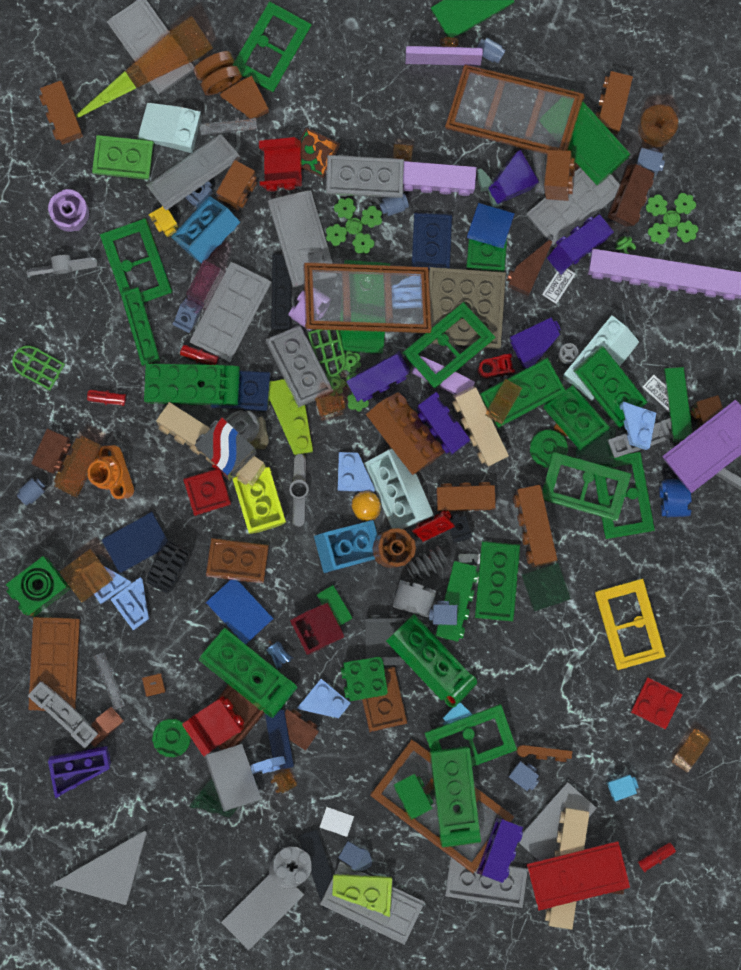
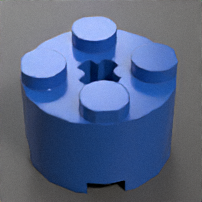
[659,479,691,518]

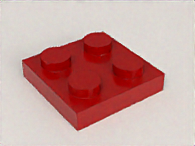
[630,677,682,729]

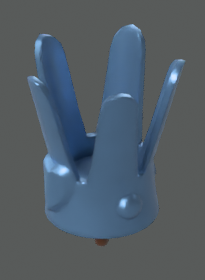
[267,641,293,669]

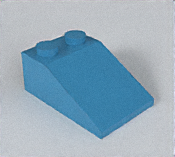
[314,520,378,573]

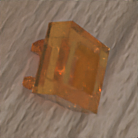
[271,768,297,794]

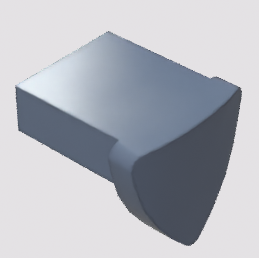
[339,841,372,871]

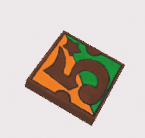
[300,128,340,179]

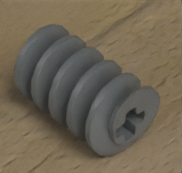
[406,546,449,583]

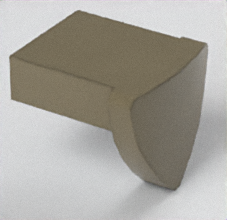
[250,416,269,450]

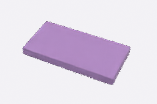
[405,46,483,66]

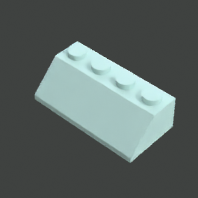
[562,315,639,401]
[364,449,434,530]

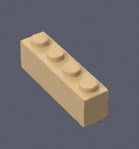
[452,386,509,466]

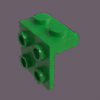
[341,657,388,701]

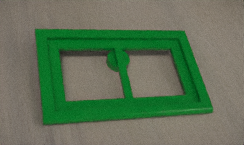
[232,1,312,92]
[100,218,172,303]
[402,302,496,389]
[542,452,631,521]
[591,452,655,539]
[425,704,517,767]

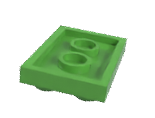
[92,135,154,180]

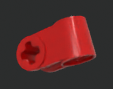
[478,354,516,379]

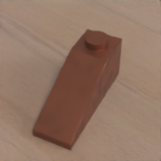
[506,240,553,296]

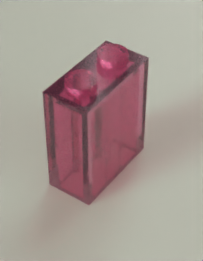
[186,260,223,310]

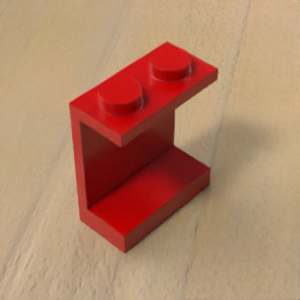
[259,137,302,191]
[182,696,245,756]

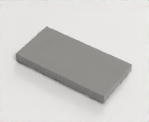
[326,155,404,198]
[265,325,333,408]
[519,782,597,861]
[445,857,528,908]
[221,874,304,951]

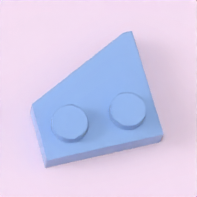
[620,402,656,450]
[338,452,375,492]
[111,577,149,630]
[297,679,351,718]

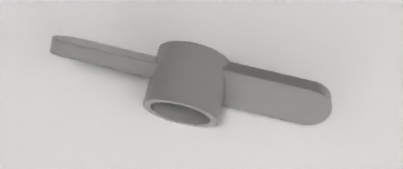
[26,255,97,276]
[289,454,309,527]

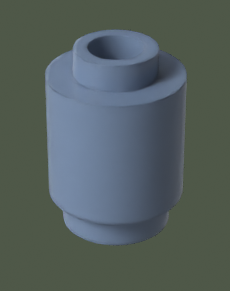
[477,38,506,63]
[379,193,409,216]
[16,478,45,506]

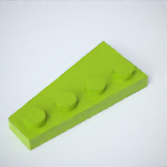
[269,379,313,455]

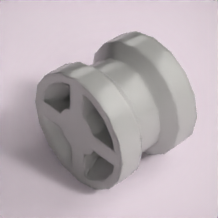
[558,343,579,364]

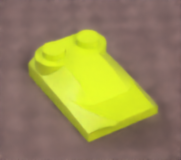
[233,467,286,534]

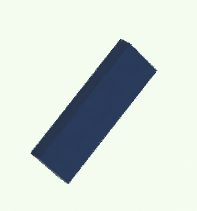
[265,710,294,770]

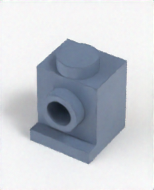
[185,181,213,209]
[172,298,203,333]

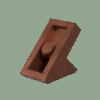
[90,707,124,747]

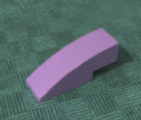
[411,356,475,395]

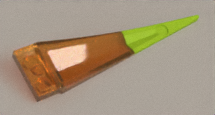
[76,16,213,118]

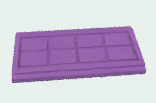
[662,400,741,493]

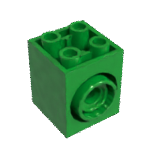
[6,556,71,617]

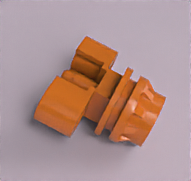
[88,445,134,499]

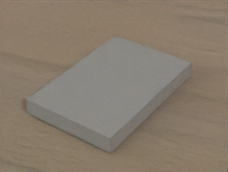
[205,744,261,811]

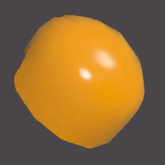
[351,491,381,522]

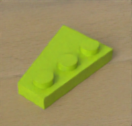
[332,874,392,917]

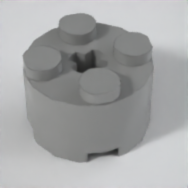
[393,580,436,617]
[269,847,311,889]

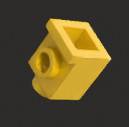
[149,206,178,237]

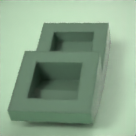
[477,169,500,208]

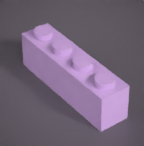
[403,161,476,196]

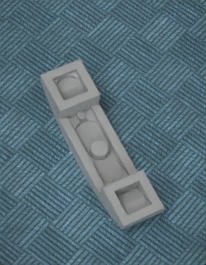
[608,418,672,458]
[28,681,98,748]

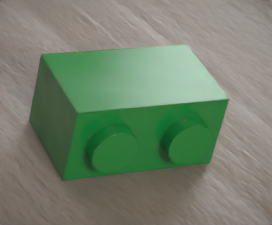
[393,774,434,820]

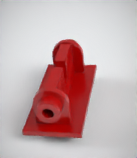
[412,511,455,542]

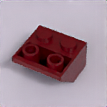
[290,603,345,655]

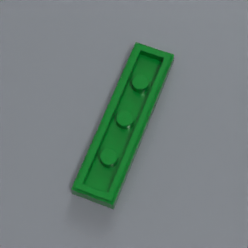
[120,287,160,366]
[664,367,692,442]

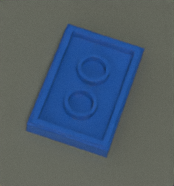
[206,580,273,645]

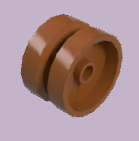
[193,51,242,96]

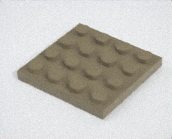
[429,267,506,349]

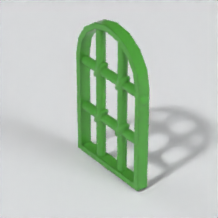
[308,329,346,376]
[12,346,65,391]

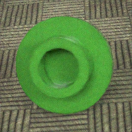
[615,236,636,254]

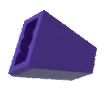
[488,150,539,204]
[509,317,561,370]

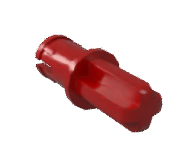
[180,345,218,365]
[87,390,126,406]
[638,843,676,872]

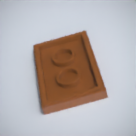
[206,538,269,584]
[362,667,407,732]

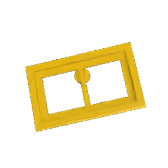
[595,579,666,670]

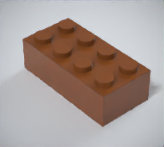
[366,392,445,475]
[513,485,557,568]

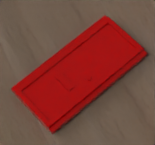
[527,841,630,911]

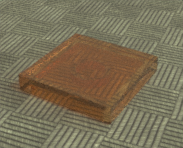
[59,549,113,603]

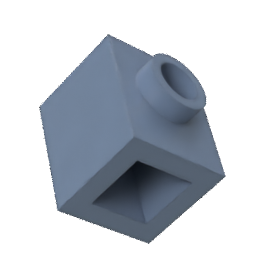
[636,148,665,176]
[429,601,457,626]
[507,761,539,791]

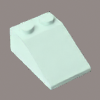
[138,103,202,153]

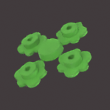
[646,193,698,244]
[326,198,382,254]
[327,351,369,412]

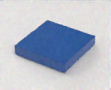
[467,203,515,249]

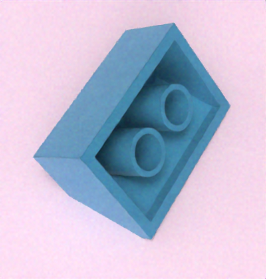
[171,196,240,264]

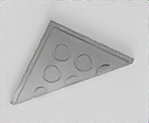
[54,831,147,905]

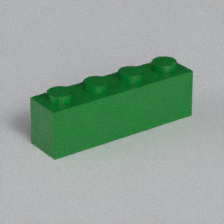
[435,561,479,642]

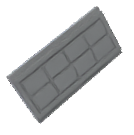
[107,0,194,95]
[146,134,241,210]
[526,168,620,248]
[267,190,336,287]
[190,262,272,363]
[320,861,424,945]

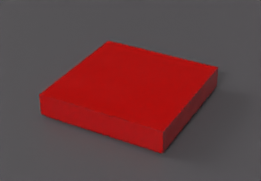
[183,469,231,516]

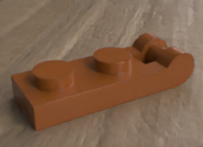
[516,745,572,762]

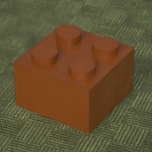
[544,150,575,201]
[216,160,258,212]

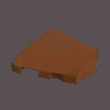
[220,76,269,121]

